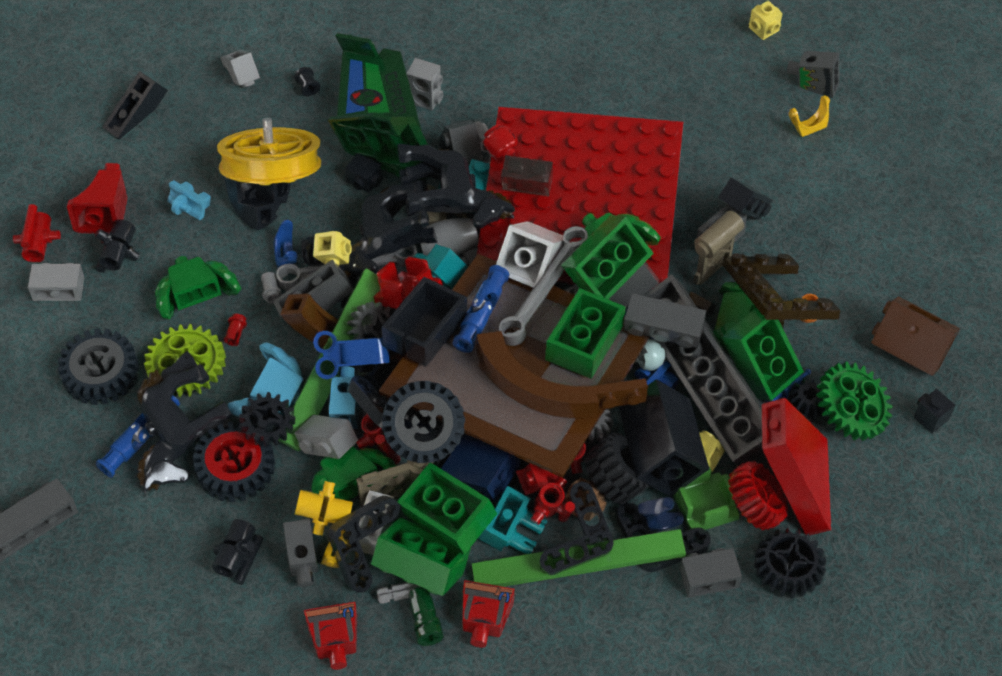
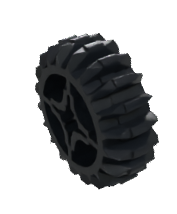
[754,528,826,599]

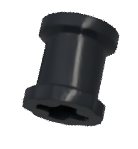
[294,67,321,97]

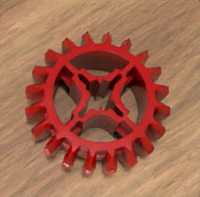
[728,461,788,531]

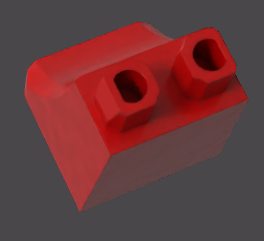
[67,163,128,234]

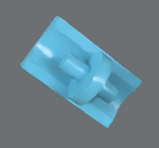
[167,180,211,220]

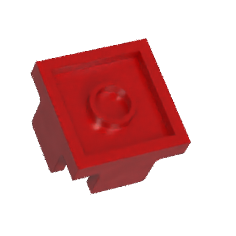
[373,257,442,309]

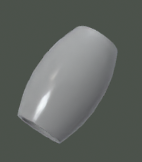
[421,218,479,256]

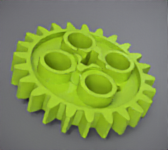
[144,324,226,397]

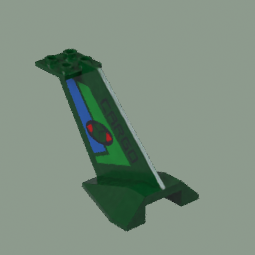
[328,33,428,182]

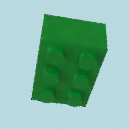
[561,215,654,300]
[545,288,626,379]
[721,309,804,401]
[397,463,497,555]
[371,518,471,596]

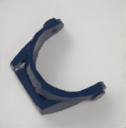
[638,497,685,531]

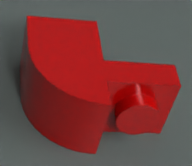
[516,463,558,496]

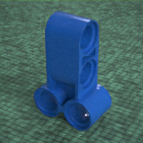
[313,331,390,379]

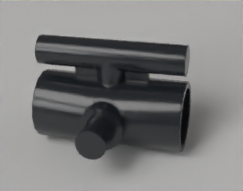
[95,219,140,273]
[212,519,264,585]

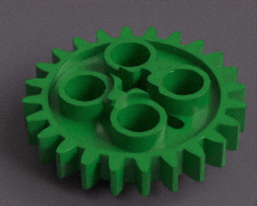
[816,362,893,441]

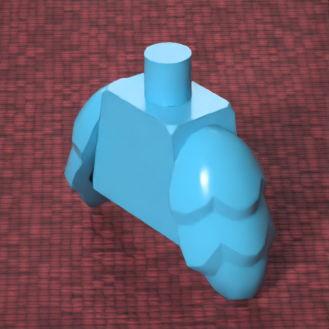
[227,342,304,421]

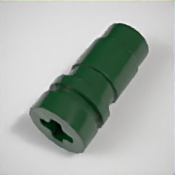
[409,587,444,646]

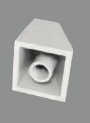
[496,221,570,288]

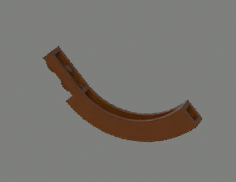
[280,294,404,370]
[476,331,648,419]

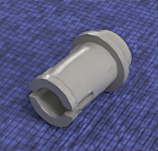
[261,272,282,303]

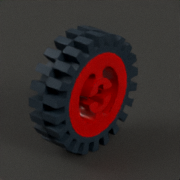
[193,422,275,502]

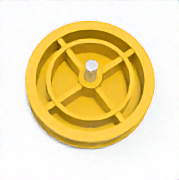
[217,118,321,186]

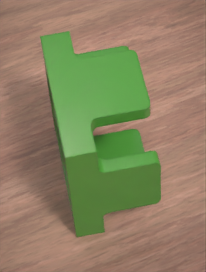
[673,467,740,530]

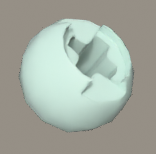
[636,339,665,371]

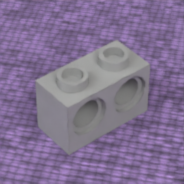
[407,58,443,111]

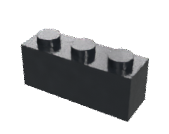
[718,178,773,220]

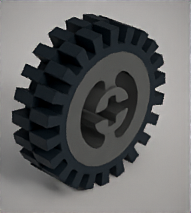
[58,328,139,405]
[382,381,465,463]

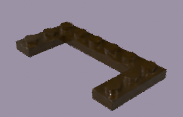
[722,253,841,320]

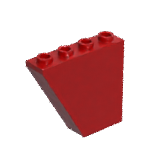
[762,398,831,535]

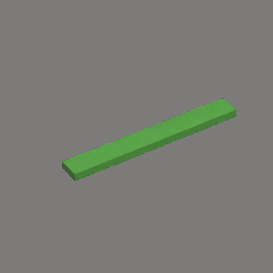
[278,269,380,452]
[472,529,686,587]

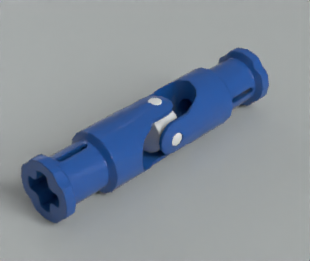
[452,265,510,353]
[95,396,180,478]

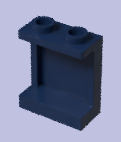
[441,435,521,504]

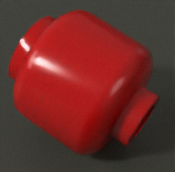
[483,124,518,161]

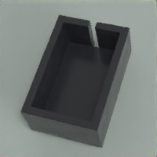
[382,277,467,367]

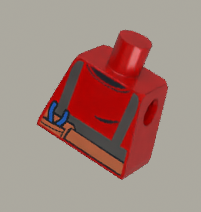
[463,580,515,648]
[304,602,357,670]

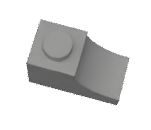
[220,50,260,87]

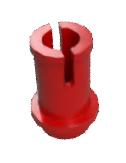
[223,314,247,346]

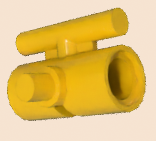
[294,481,353,536]

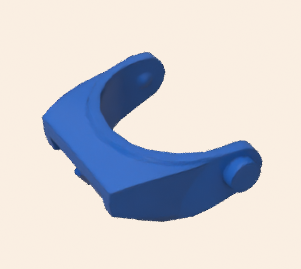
[273,220,297,268]

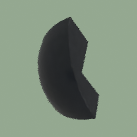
[225,177,291,230]

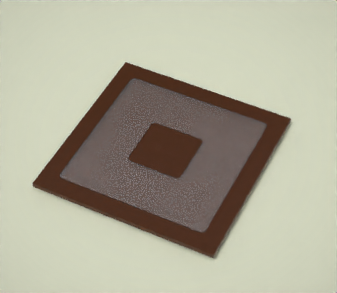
[379,254,650,478]

